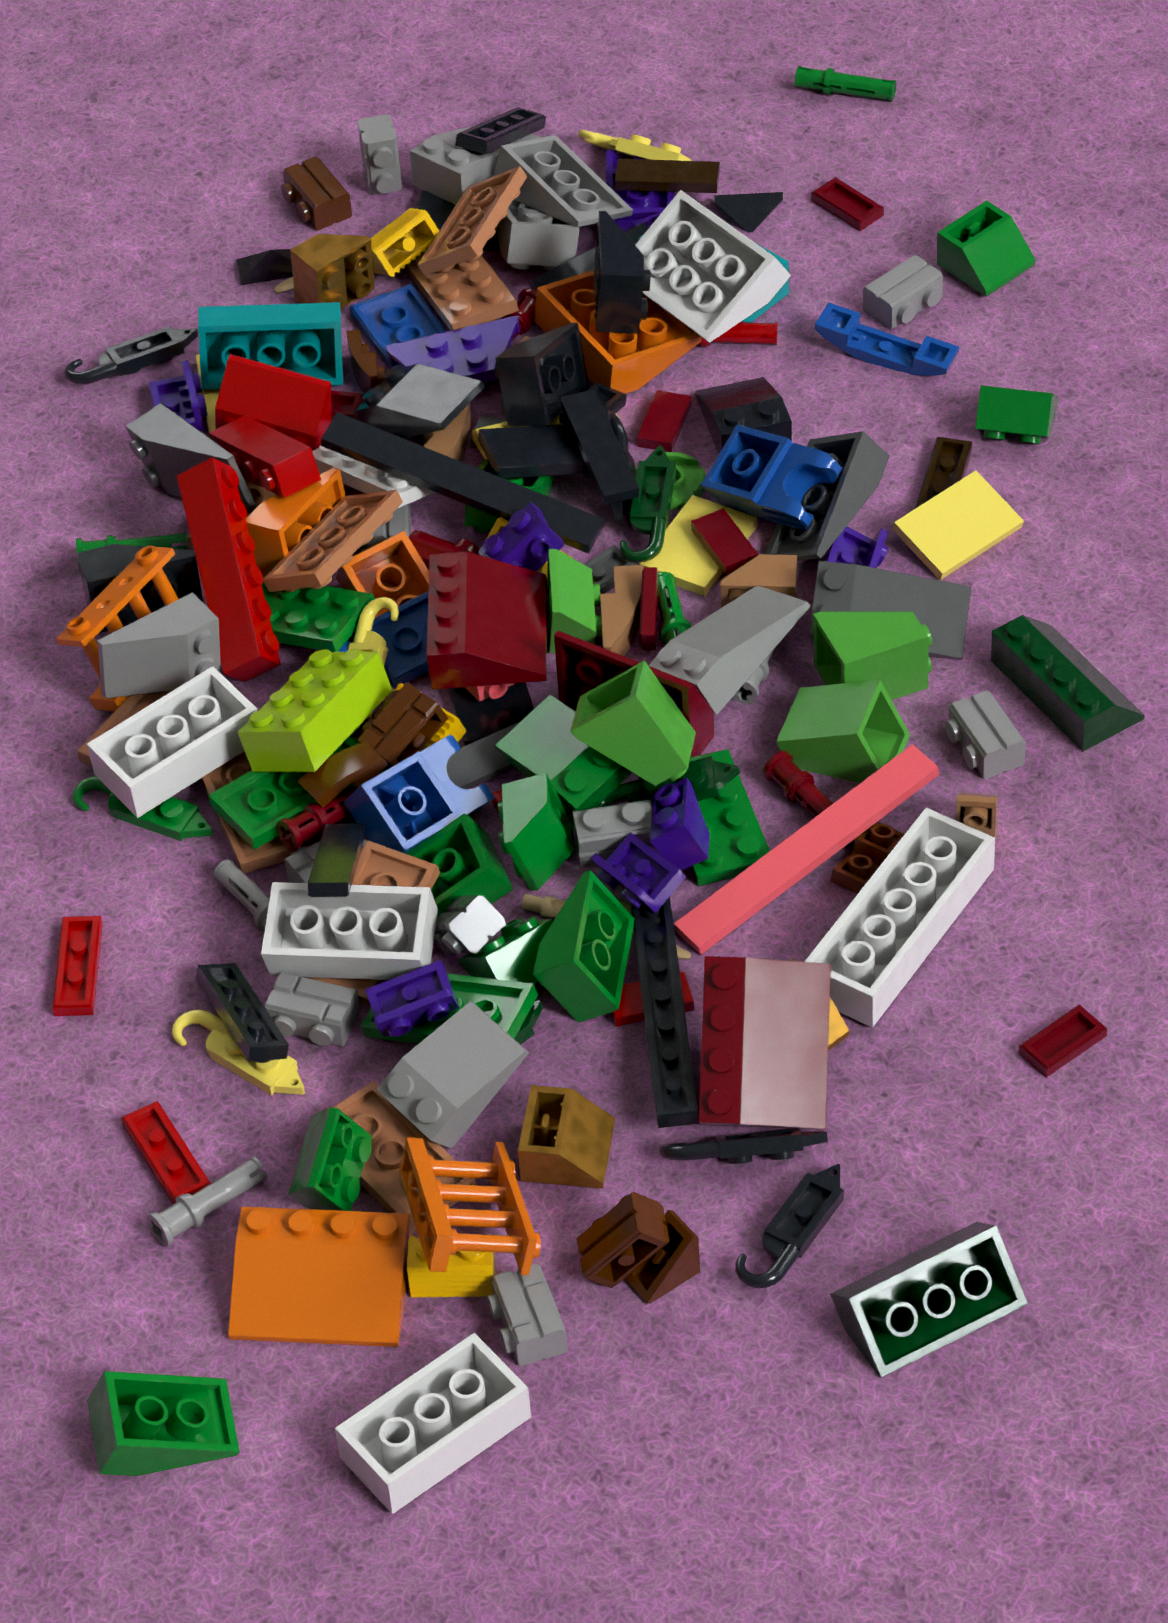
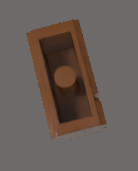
[281,156,352,231]
[357,682,448,769]
[576,1192,670,1288]

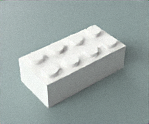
[87,666,257,818]
[261,882,438,980]
[335,1333,531,1514]

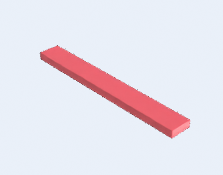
[674,744,939,955]

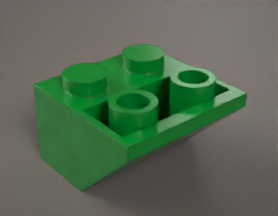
[937,200,1035,297]
[498,773,574,891]
[457,916,553,984]
[288,1107,372,1211]

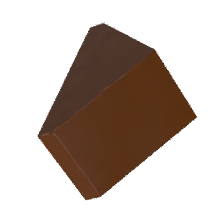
[625,1210,700,1304]

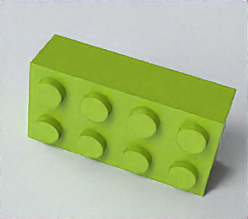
[238,649,392,772]

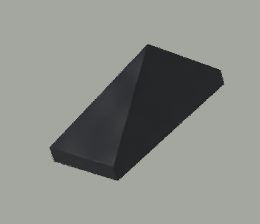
[714,192,783,233]
[236,249,293,285]

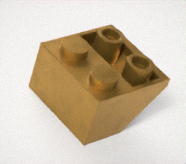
[290,234,375,311]
[518,1085,615,1189]

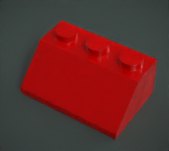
[215,354,331,451]

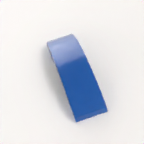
[814,302,959,376]

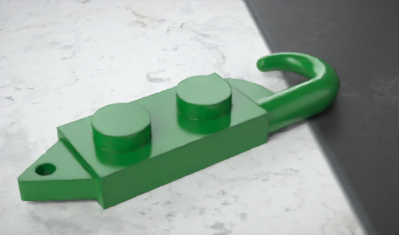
[72,776,212,841]

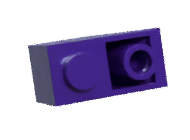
[650,778,710,871]

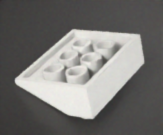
[635,190,791,343]

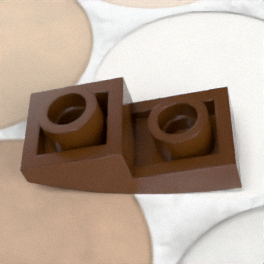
[346,330,385,393]
[297,742,388,808]
[831,822,905,894]

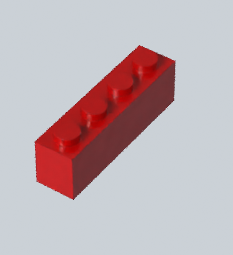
[208,415,321,498]

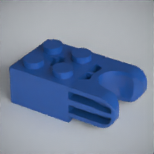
[701,424,842,531]
[344,734,494,854]

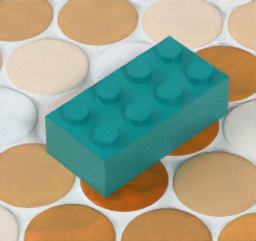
[198,302,343,390]

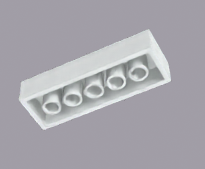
[805,808,995,1028]

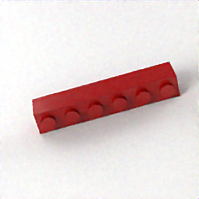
[177,457,281,682]

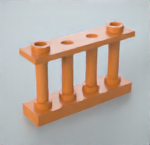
[56,546,179,712]
[399,1137,541,1275]

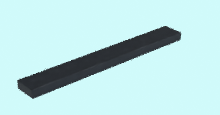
[321,412,605,554]
[631,897,699,1128]

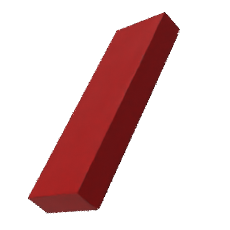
[52,916,103,1016]
[121,1101,211,1205]

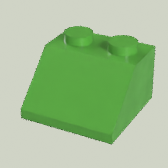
[547,549,602,653]

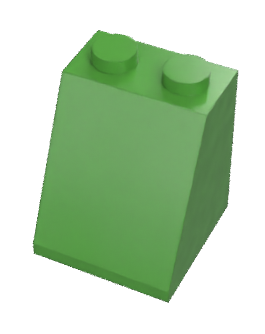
[813,612,932,700]
[570,661,696,786]
[776,680,910,783]

